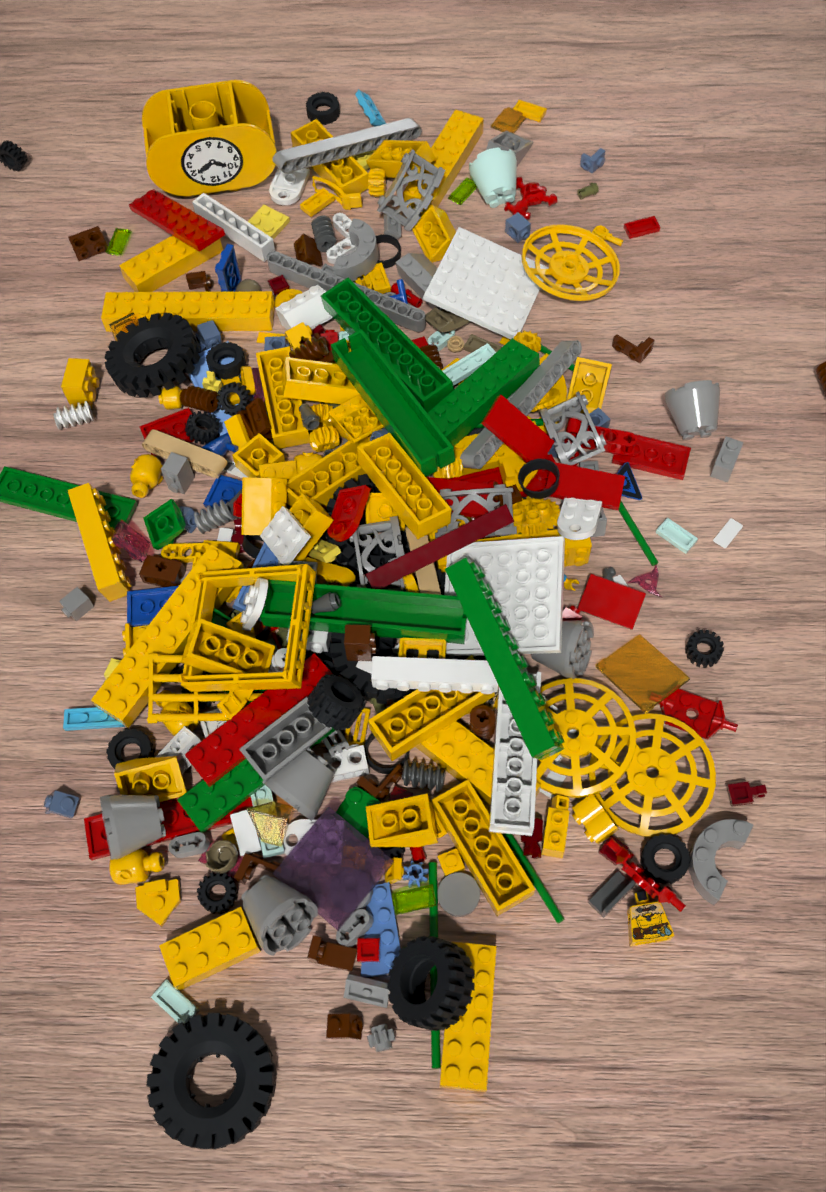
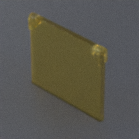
[596,634,690,713]

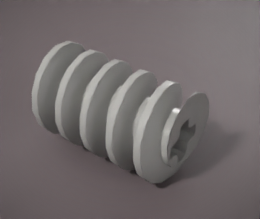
[194,499,236,534]

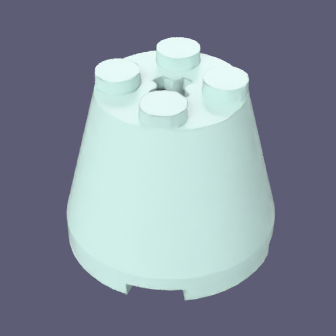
[469,147,517,208]

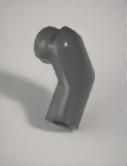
[602,567,616,582]

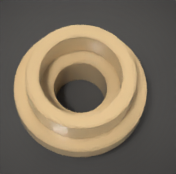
[447,336,464,352]

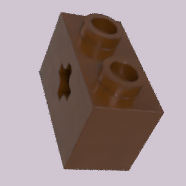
[139,555,186,587]
[344,625,376,661]

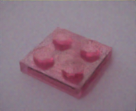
[111,519,151,563]

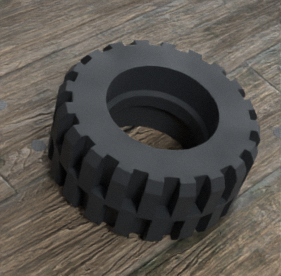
[387,936,475,1031]

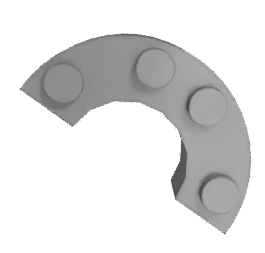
[333,218,379,281]
[688,819,753,906]

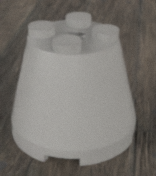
[664,380,720,440]
[531,620,594,679]
[262,748,337,821]
[100,795,166,860]
[241,875,318,956]

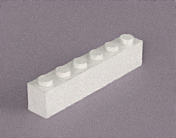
[192,193,275,262]
[371,656,498,694]

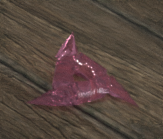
[626,565,663,598]

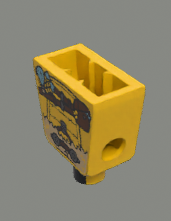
[627,891,674,947]

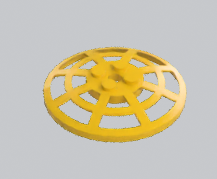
[521,224,620,301]
[536,678,636,798]
[589,713,716,838]

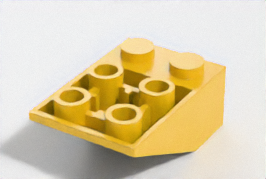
[328,395,384,443]

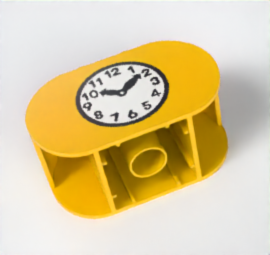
[142,80,277,196]

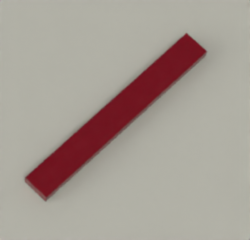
[365,504,514,589]

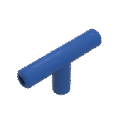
[389,279,408,304]

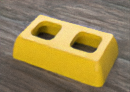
[398,638,446,659]

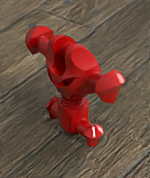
[504,177,558,220]

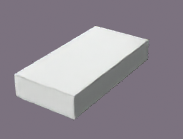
[230,809,262,856]

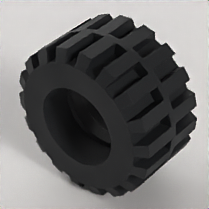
[307,674,365,730]

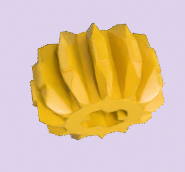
[368,168,386,197]
[513,330,541,353]
[309,403,333,428]
[309,426,340,452]
[433,458,463,478]

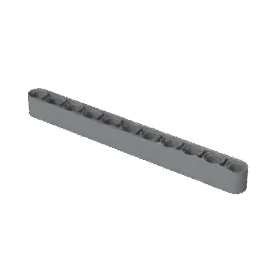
[273,118,422,173]
[266,251,426,332]
[460,340,582,469]

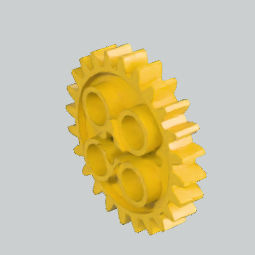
[512,496,560,536]

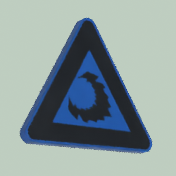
[616,462,642,500]

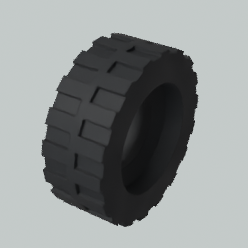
[306,92,340,125]
[206,342,246,380]
[106,729,155,769]
[640,834,691,885]

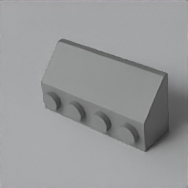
[395,253,442,310]
[240,697,332,781]

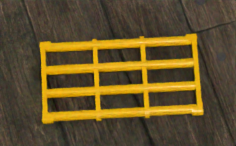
[147,653,275,724]

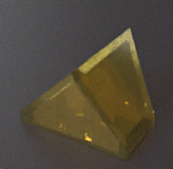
[247,801,293,847]

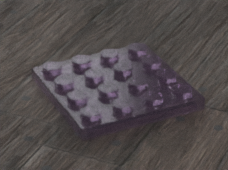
[273,807,394,931]

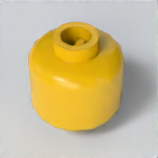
[159,386,183,410]

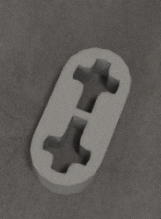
[168,832,210,858]
[336,909,374,947]

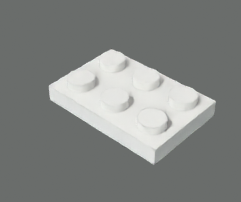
[260,506,311,566]

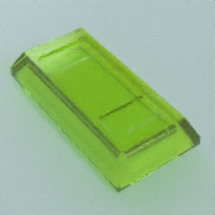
[448,177,477,205]
[106,228,132,256]
[391,884,437,915]

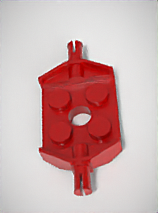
[649,685,738,740]
[607,838,686,912]

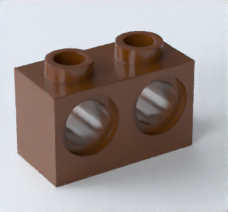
[68,226,109,261]

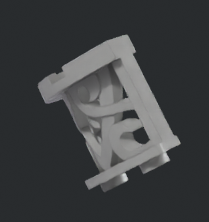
[377,149,445,232]
[540,391,607,465]
[435,484,517,539]
[350,516,406,592]

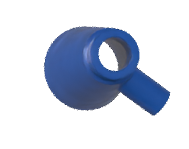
[201,432,238,457]

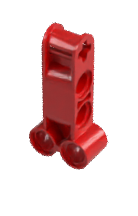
[564,418,637,456]

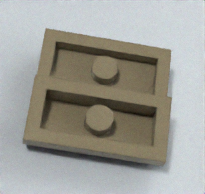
[425,307,470,333]

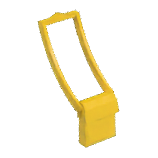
[312,176,363,210]

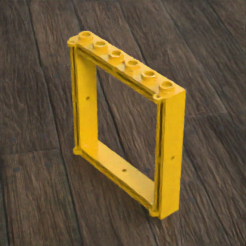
[178,564,316,692]

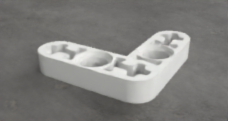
[326,213,357,264]

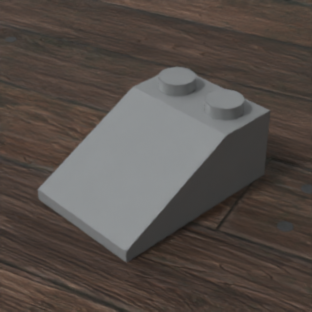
[486,130,533,167]

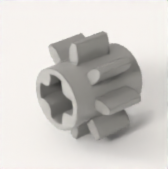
[367,1024,396,1052]

